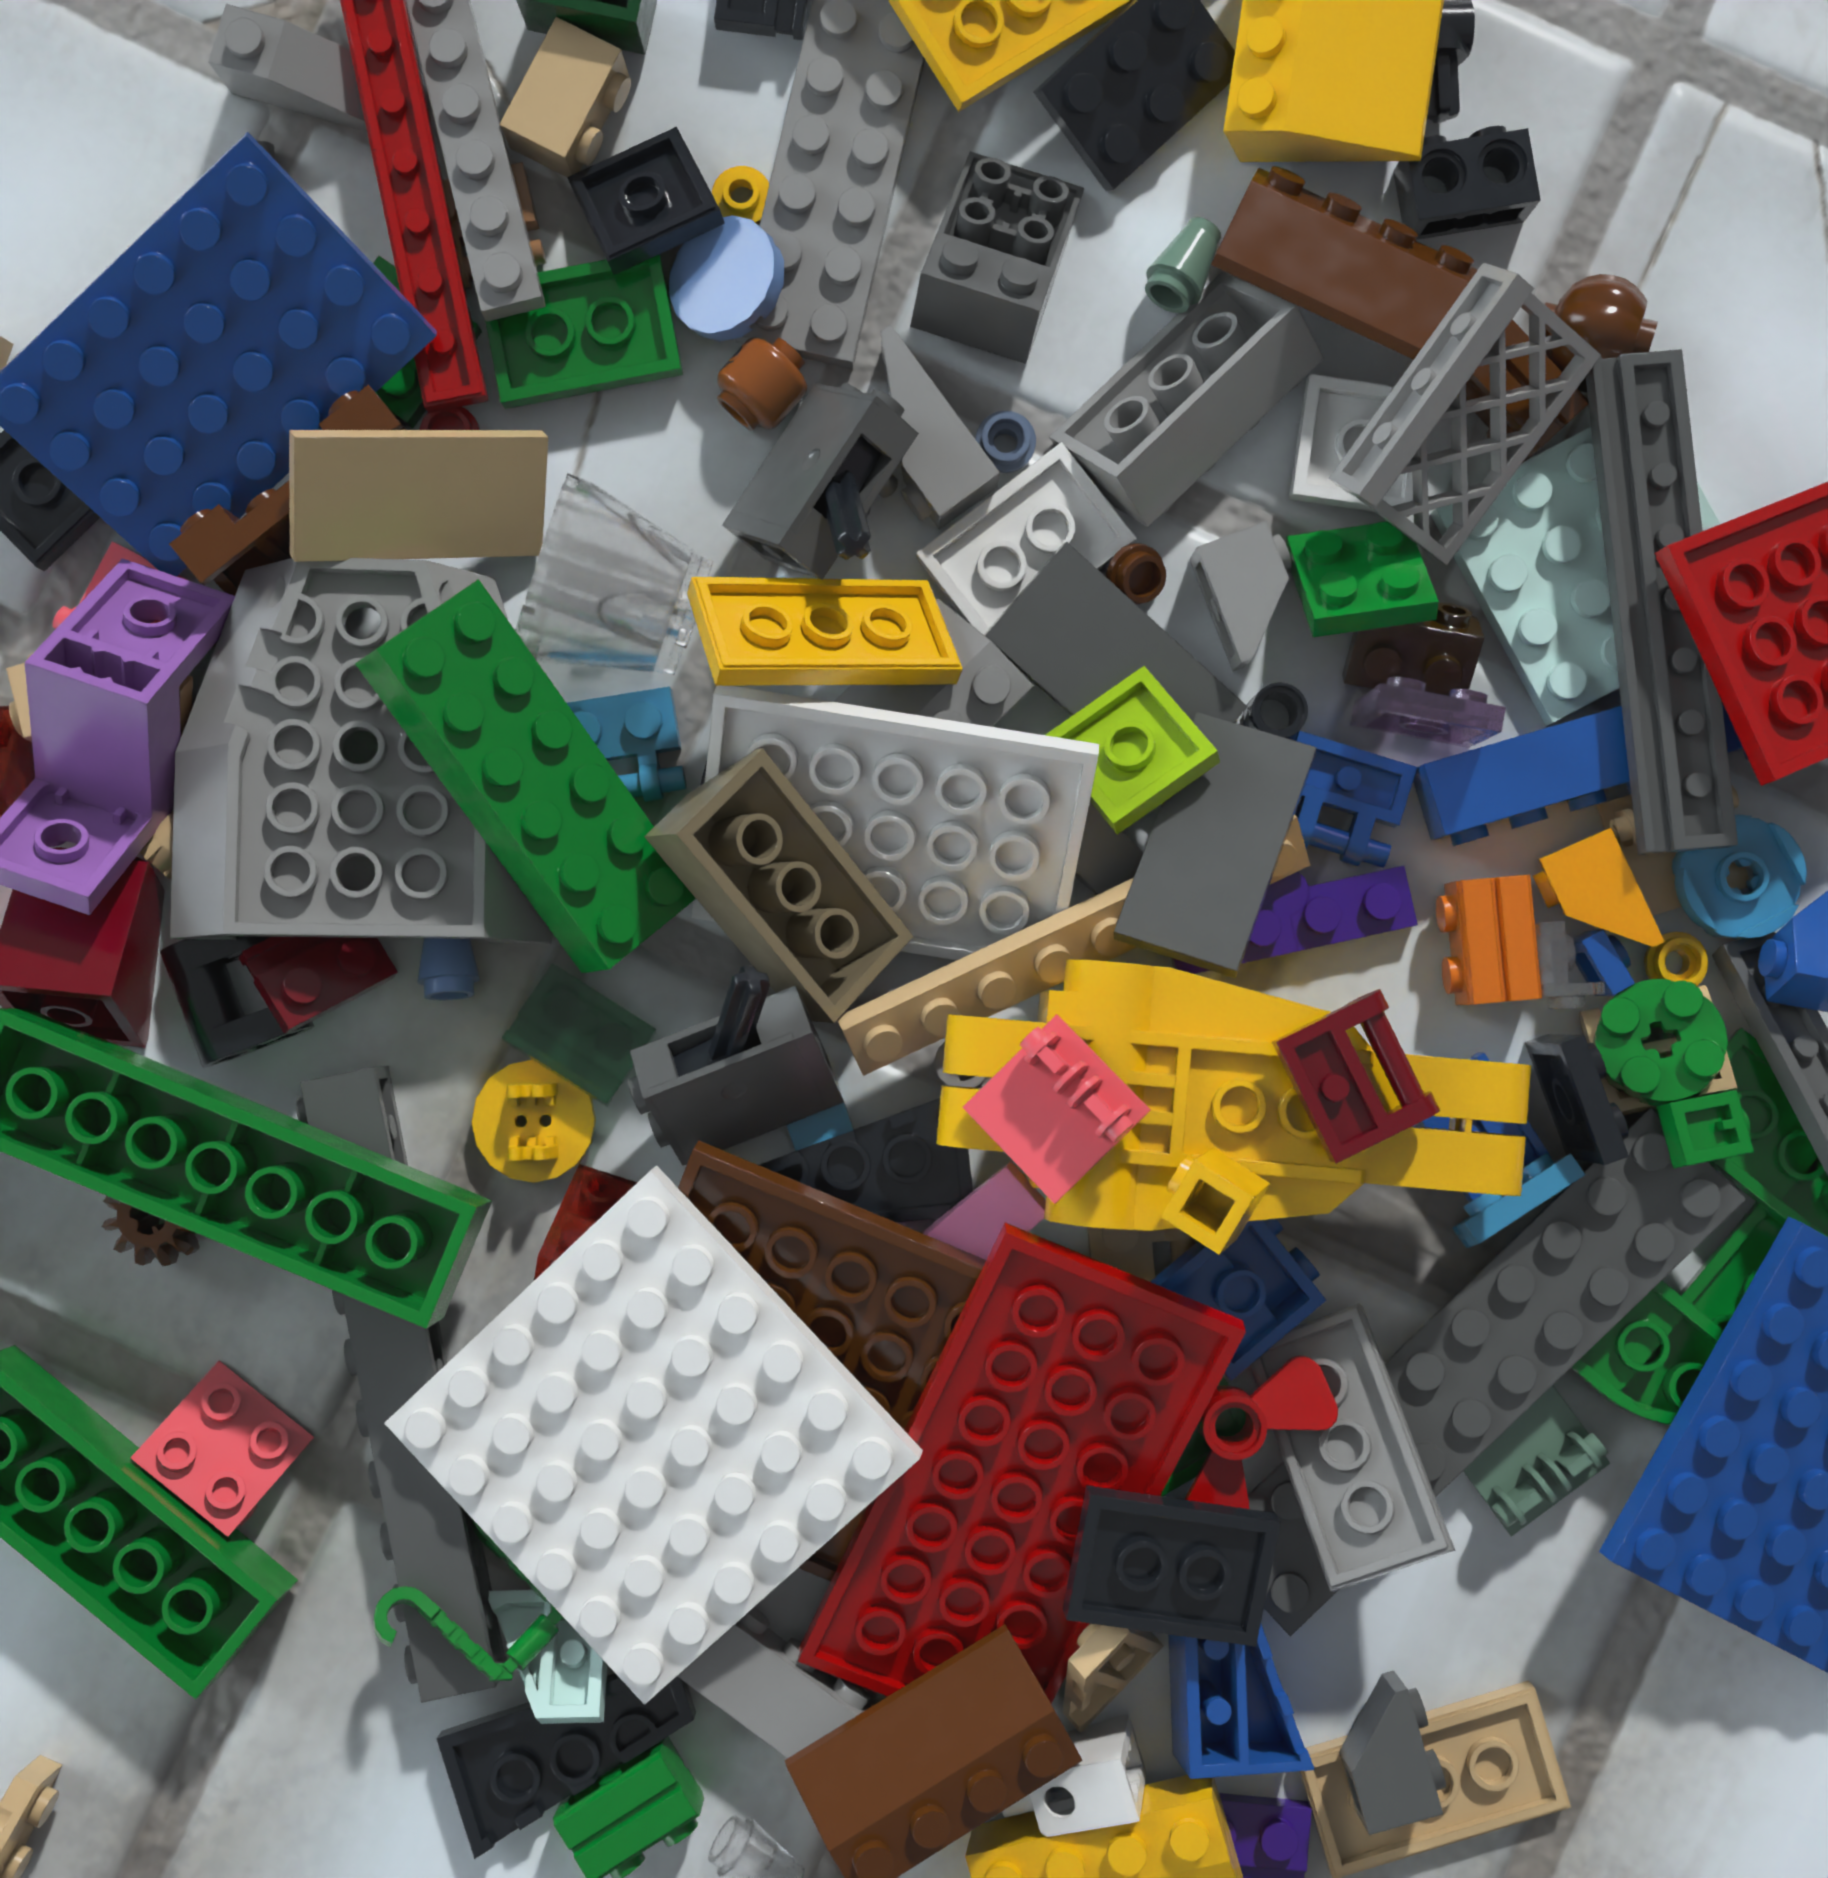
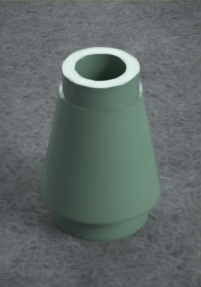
[1145,217,1221,313]

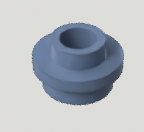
[975,411,1036,473]

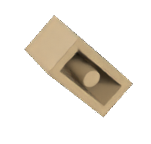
[499,17,631,177]

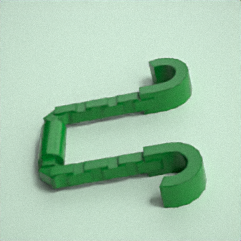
[373,1518,566,1683]

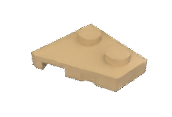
[1063,1623,1164,1732]

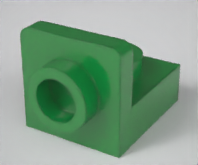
[1657,1090,1754,1169]

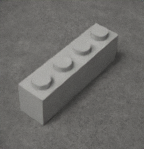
[677,1607,872,1759]

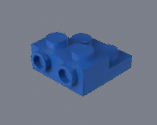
[1150,1219,1326,1381]

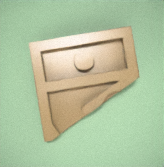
[0,1755,62,1878]

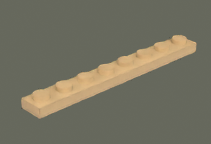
[837,815,1311,1076]

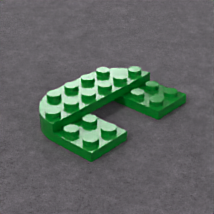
[1570,1027,1828,1425]

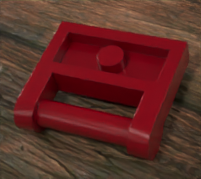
[1272,989,1440,1164]

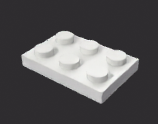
[916,442,1137,635]

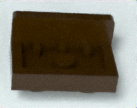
[1342,603,1485,706]

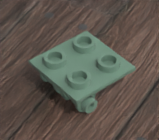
[1463,1385,1610,1537]

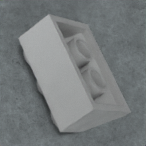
[834,599,1034,727]

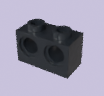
[1393,126,1541,240]

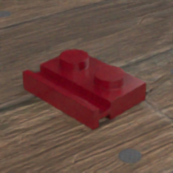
[238,937,398,1035]

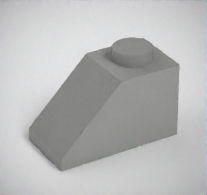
[1189,521,1291,672]

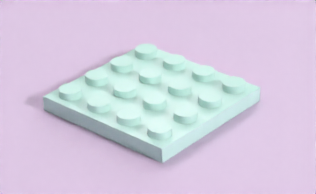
[1430,427,1720,726]

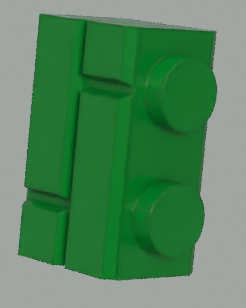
[553,1736,705,1878]

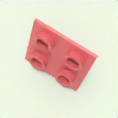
[962,1014,1151,1204]
[130,1361,314,1537]

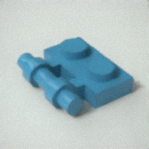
[567,686,687,802]

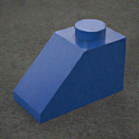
[1758,891,1828,1012]

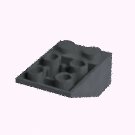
[910,151,1084,364]

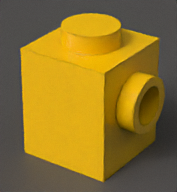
[1161,1148,1270,1255]

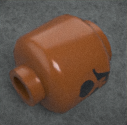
[717,337,807,431]

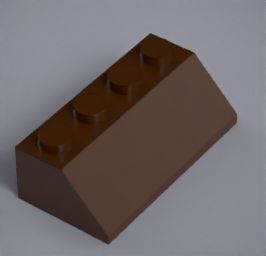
[1211,166,1478,360]
[784,1624,1083,1878]

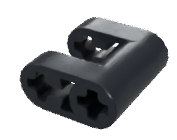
[160,936,315,1068]

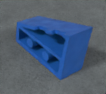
[1168,1624,1315,1779]

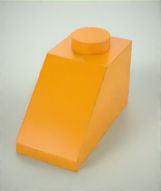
[1532,828,1665,947]

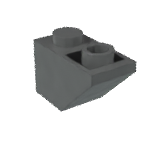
[1339,1670,1446,1835]

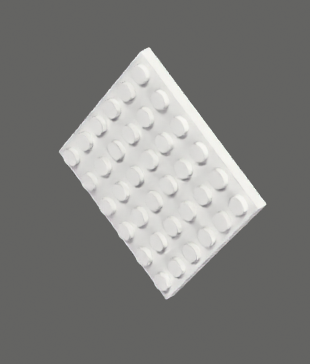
[384,1166,923,1705]

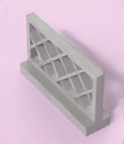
[1329,262,1601,565]

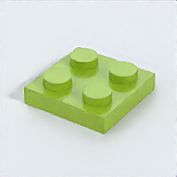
[1045,666,1220,835]

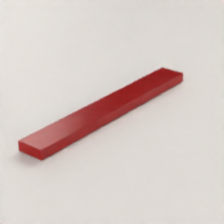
[340,0,489,413]

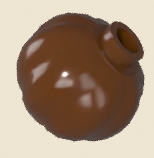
[1545,274,1658,393]

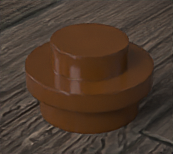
[1106,543,1166,605]

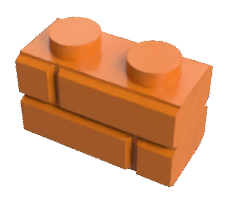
[1436,874,1542,1005]

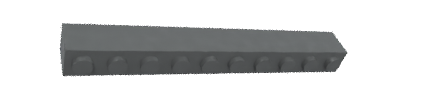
[296,1066,506,1703]

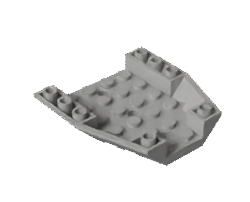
[170,558,552,944]

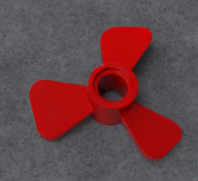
[1185,1355,1338,1509]

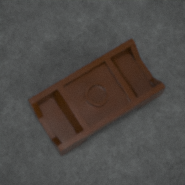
[169,384,407,596]

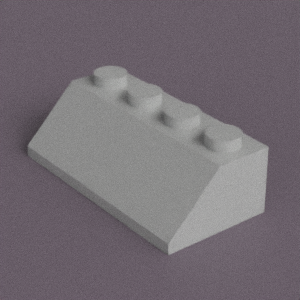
[1049,271,1324,527]

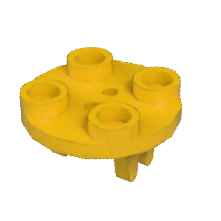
[472,1059,596,1183]

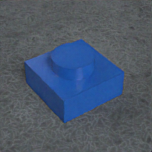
[1564,929,1635,996]

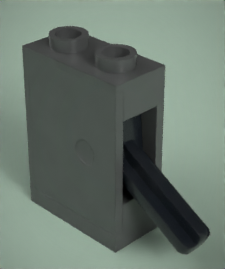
[722,383,919,580]
[627,965,844,1166]

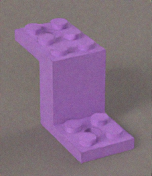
[0,558,235,915]

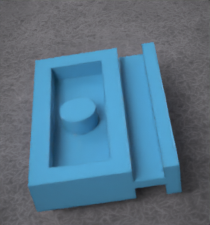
[1452,1153,1586,1249]

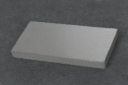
[1250,1303,1455,1592]

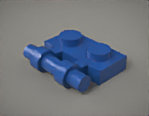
[1295,731,1417,868]

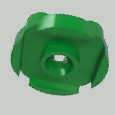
[1593,979,1728,1106]

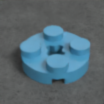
[1672,814,1807,939]

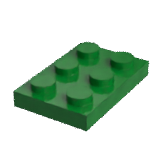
[485,254,683,409]

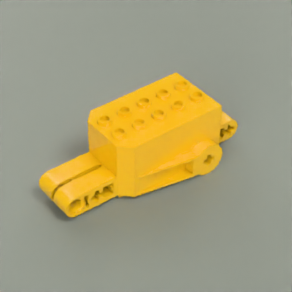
[936,959,1531,1231]

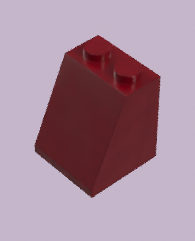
[0,847,165,1048]

